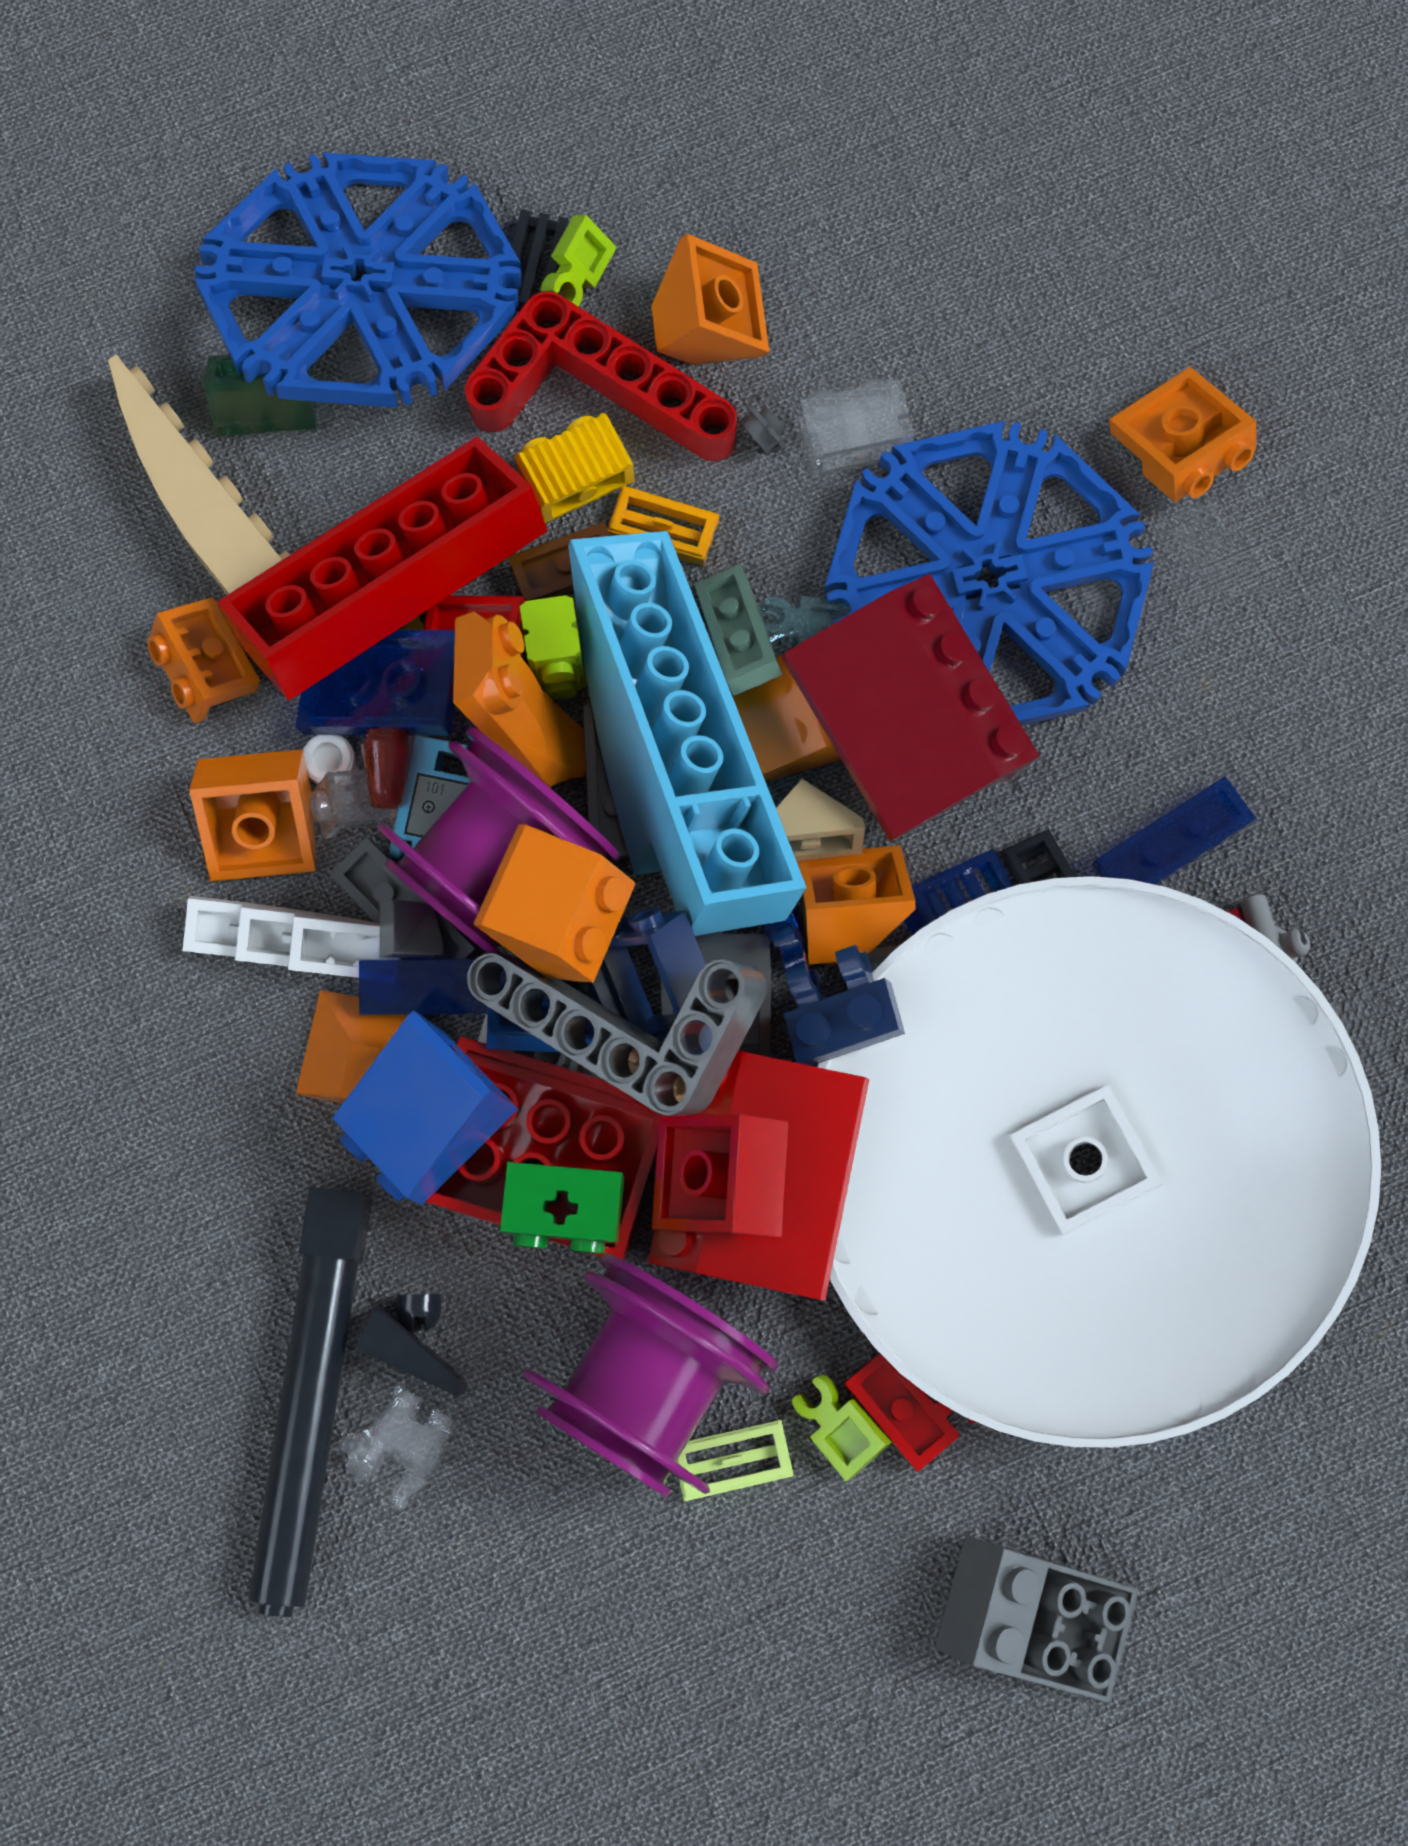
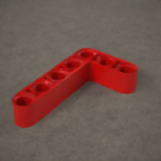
[465,292,737,461]

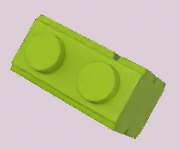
[520,595,587,700]

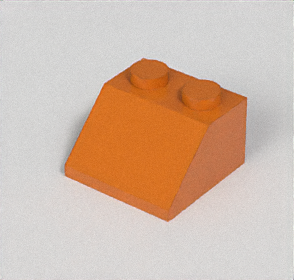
[189,749,316,882]
[474,824,636,983]

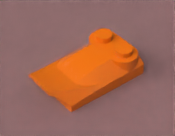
[453,611,586,788]

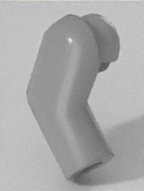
[1240,895,1310,962]

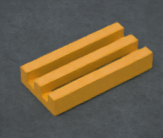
[607,485,719,567]

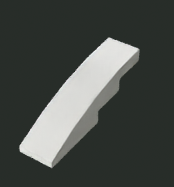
[182,896,399,982]

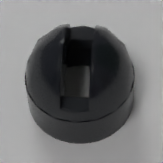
[397,1294,441,1332]

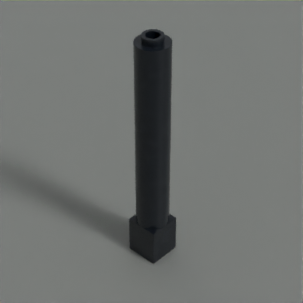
[248,1187,373,1617]

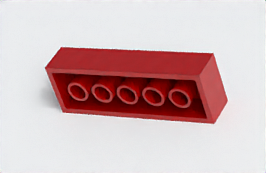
[217,436,548,701]

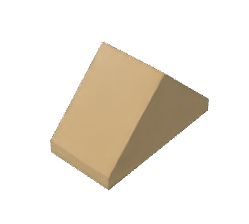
[776,779,865,861]

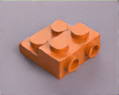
[1109,367,1256,503]

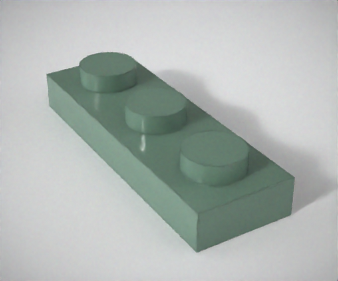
[694,564,783,696]

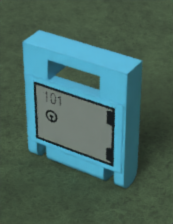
[389,735,470,861]

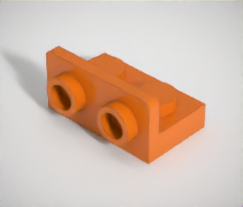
[147,597,261,723]

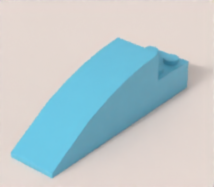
[568,531,807,936]

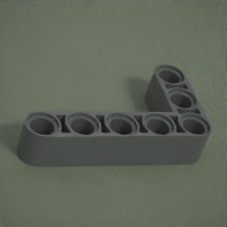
[467,953,767,1115]

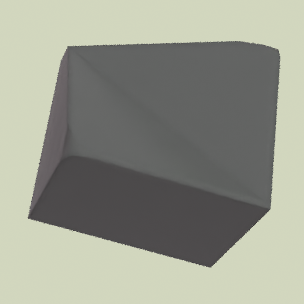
[380,899,444,958]

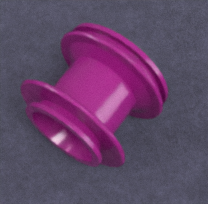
[377,726,621,955]
[522,1253,779,1498]

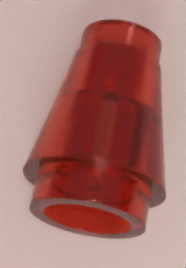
[361,728,414,809]

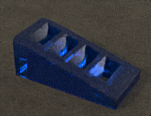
[904,849,1013,936]

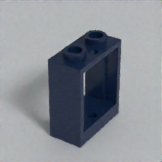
[587,907,712,1052]

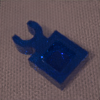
[763,905,808,970]

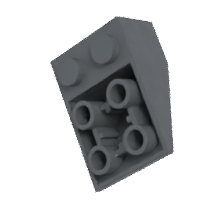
[935,1535,1138,1703]

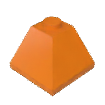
[651,233,770,365]
[796,845,915,965]
[296,990,426,1104]

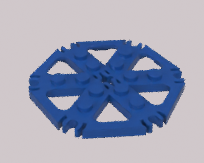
[194,152,522,408]
[823,420,1154,726]

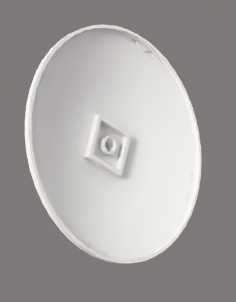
[818,876,1381,1448]

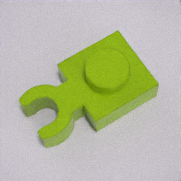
[541,215,617,307]
[792,1375,892,1482]

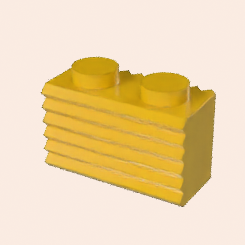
[514,413,635,524]

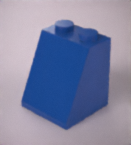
[332,1010,518,1205]

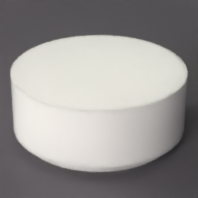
[303,733,357,788]

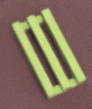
[676,1420,794,1501]

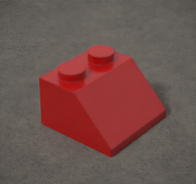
[652,1114,788,1237]

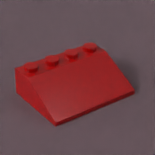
[425,1036,668,1261]
[648,1051,870,1301]

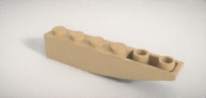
[108,354,290,595]

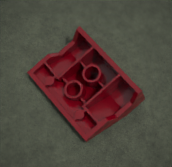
[781,574,1040,842]

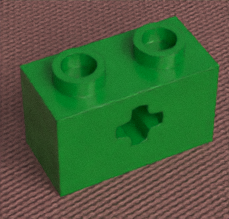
[500,1162,625,1254]

